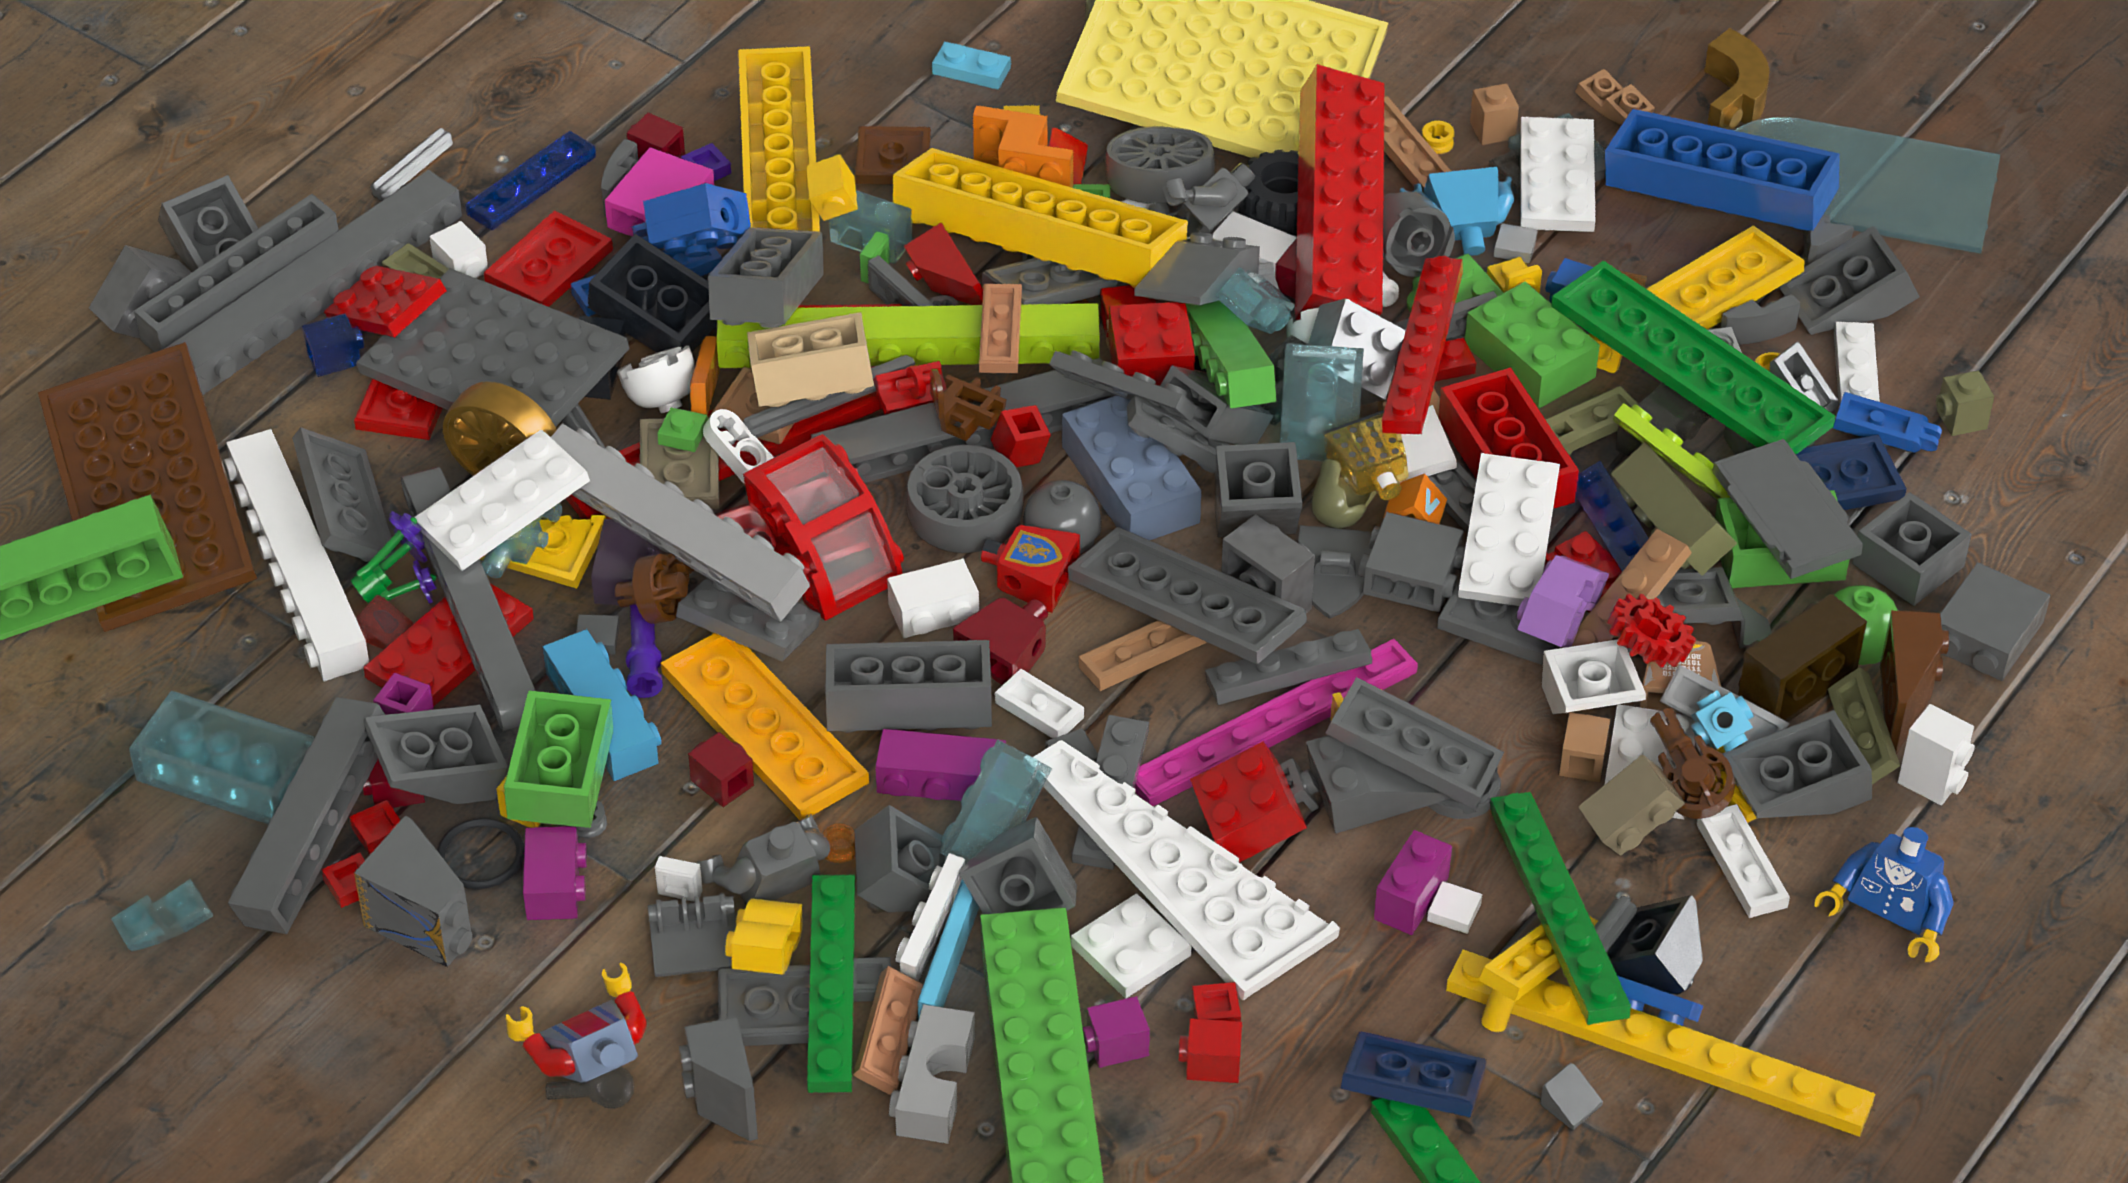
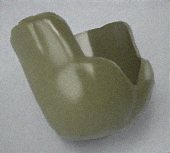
[1312,459,1377,529]

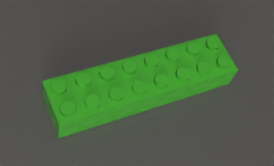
[980,908,1104,1183]

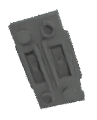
[1713,439,1863,579]

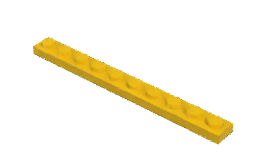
[1446,950,1875,1137]

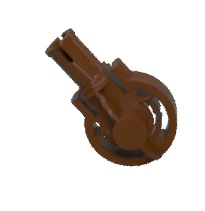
[615,553,694,624]
[1650,708,1735,819]

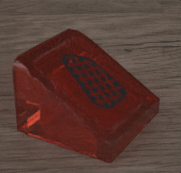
[356,595,414,650]

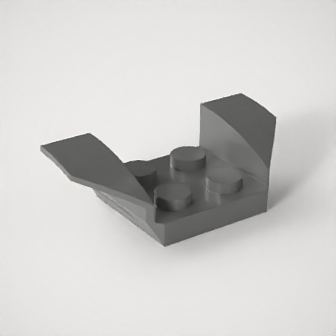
[1627,567,1772,652]

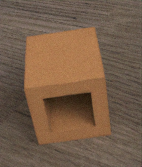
[1470,83,1519,145]
[1559,712,1610,782]

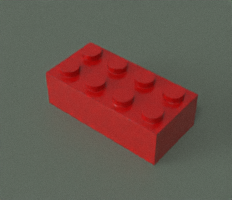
[1438,368,1579,509]

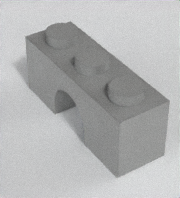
[889,1004,975,1144]

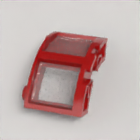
[743,434,904,621]

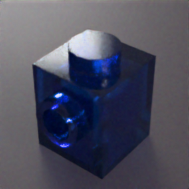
[302,313,364,377]

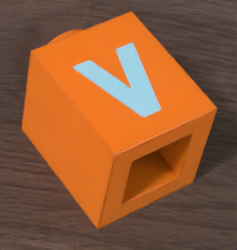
[1383,473,1447,524]

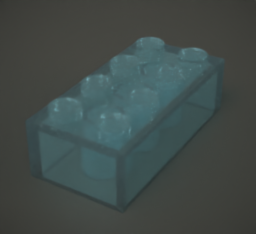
[129,691,315,824]

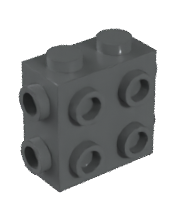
[1359,512,1466,612]

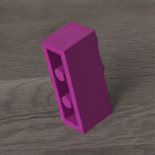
[876,729,1006,805]

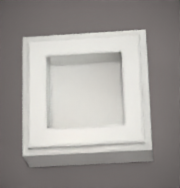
[655,856,702,902]
[1427,881,1482,934]

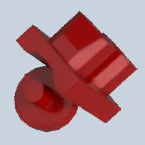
[873,361,946,415]

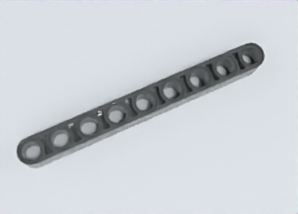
[401,466,535,732]

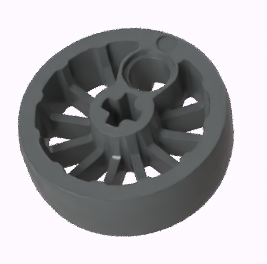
[1105,126,1215,203]
[906,445,1024,553]

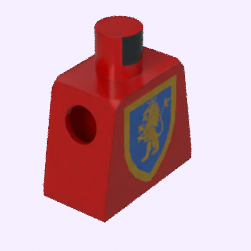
[981,525,1080,613]

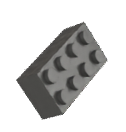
[708,227,824,328]
[826,640,992,733]

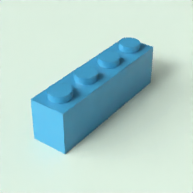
[543,629,661,781]

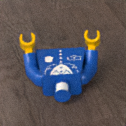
[1815,827,1954,962]

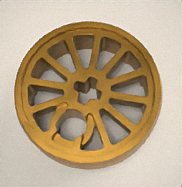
[443,382,557,476]

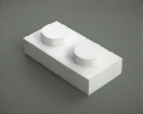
[995,669,1084,738]

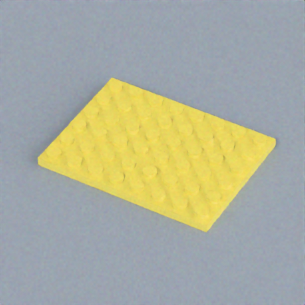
[1056,0,1388,158]

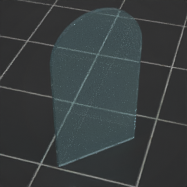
[1734,117,2000,253]

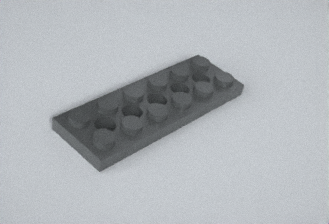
[1068,527,1307,665]

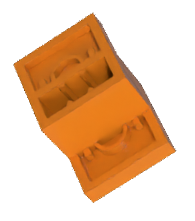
[973,105,1073,188]

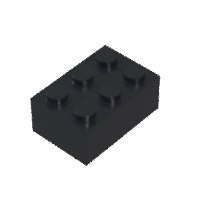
[588,234,718,353]

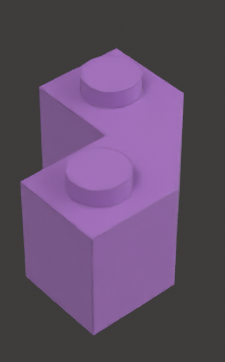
[1517,555,1609,648]

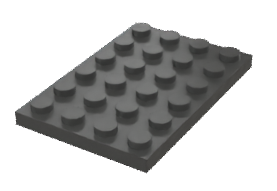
[356,268,629,427]

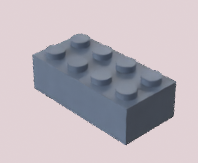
[1062,396,1201,541]

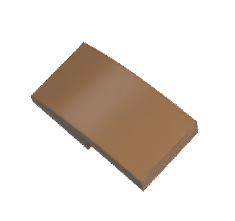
[1575,69,1655,125]

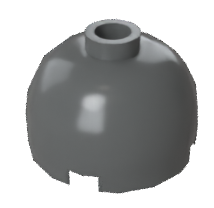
[1023,480,1101,554]

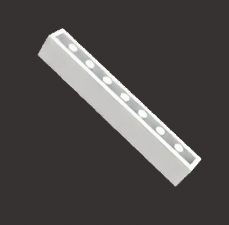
[223,429,369,681]

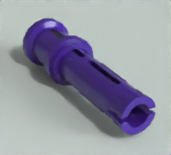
[625,605,663,698]

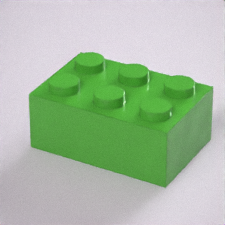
[1465,282,1600,409]
[1715,490,1850,588]
[504,691,613,828]

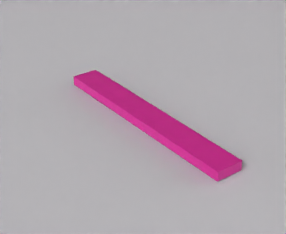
[1134,638,1418,806]

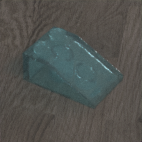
[1280,344,1364,463]

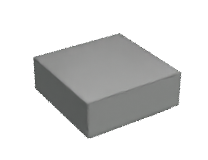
[1494,223,1538,263]

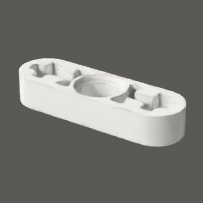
[703,409,774,484]

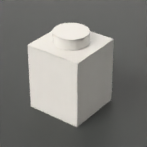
[430,221,488,278]

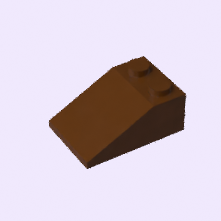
[1880,610,1949,754]

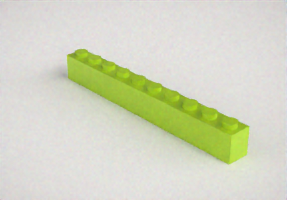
[717,303,1100,368]

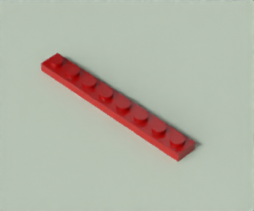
[1382,256,1463,435]

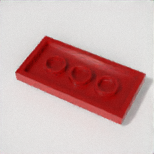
[363,583,534,707]

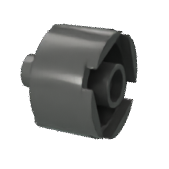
[1383,191,1455,277]

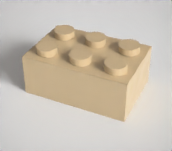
[747,312,874,407]

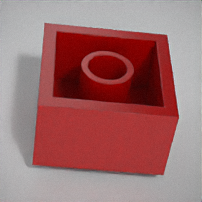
[1108,302,1195,386]
[1190,741,1307,863]

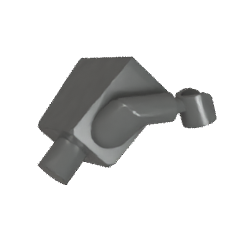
[1149,163,1255,237]
[697,814,830,905]

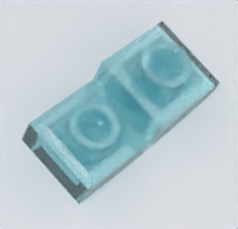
[111,879,214,951]

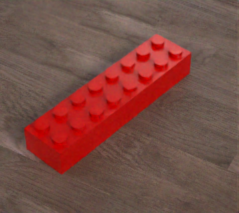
[1295,64,1384,320]

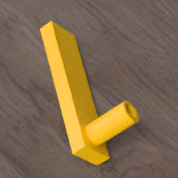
[1479,916,1598,1032]

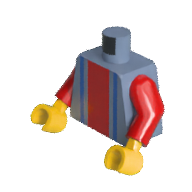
[506,963,647,1083]

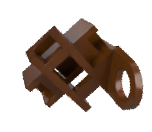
[930,369,1007,441]

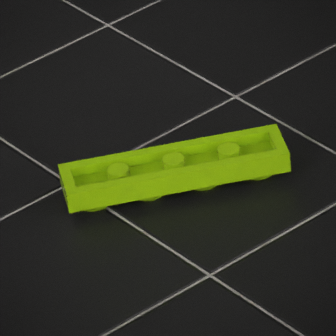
[1613,403,1731,500]

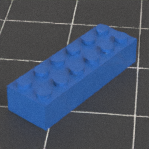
[1605,109,1840,231]

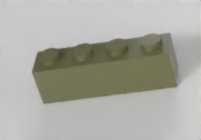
[1611,442,1737,576]

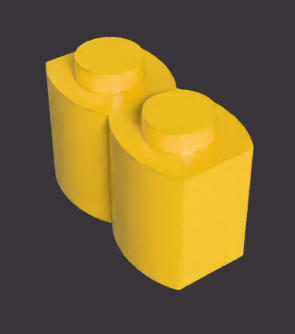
[725,898,803,975]

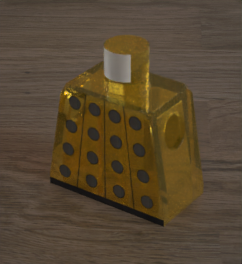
[1323,410,1409,500]

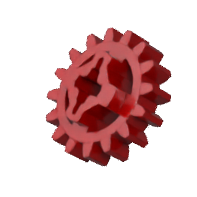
[1607,594,1696,668]

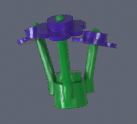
[350,511,437,606]

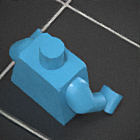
[1400,167,1514,256]

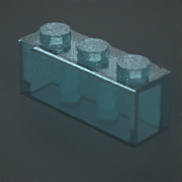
[939,740,1052,865]

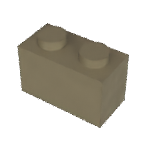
[1578,754,1685,856]

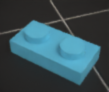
[932,42,1011,90]

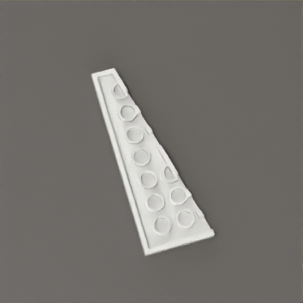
[1027,740,1340,1001]

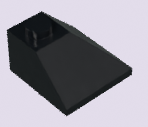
[1607,895,1703,995]

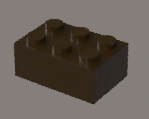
[1738,593,1867,722]

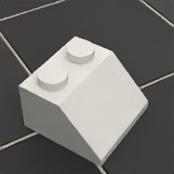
[1542,639,1646,714]

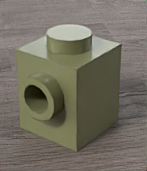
[1936,370,1994,436]

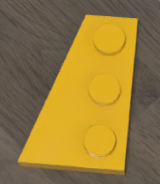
[480,515,608,589]

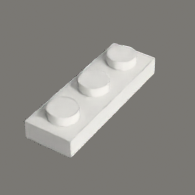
[1834,322,1880,407]
[1697,804,1790,918]
[896,853,965,981]

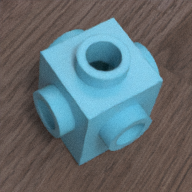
[1691,690,1754,752]

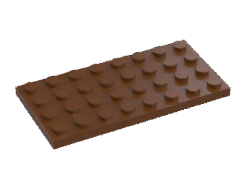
[38,342,258,632]

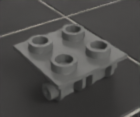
[648,893,736,977]

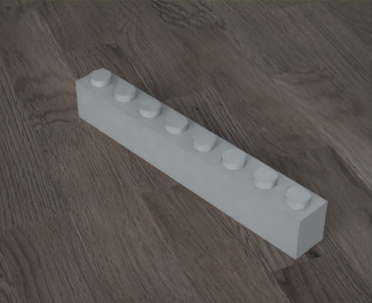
[551,423,810,622]

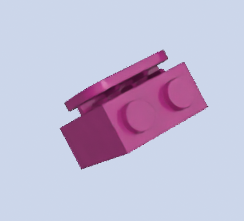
[605,148,714,236]

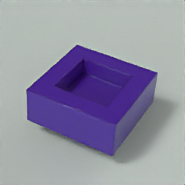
[681,143,732,181]

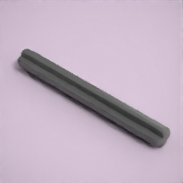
[743,355,915,438]

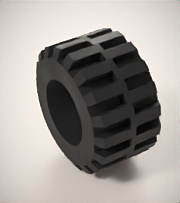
[1237,150,1299,237]

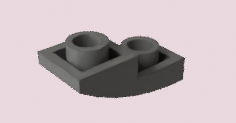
[601,139,639,216]
[1721,294,1801,345]

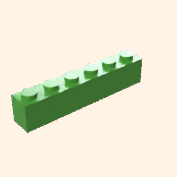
[1186,298,1276,408]

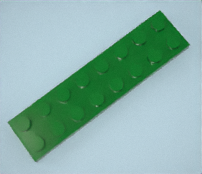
[1551,260,1835,455]

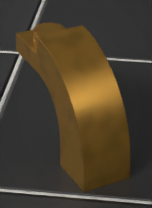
[1704,28,1770,129]

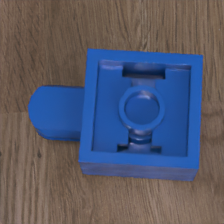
[632,183,751,258]

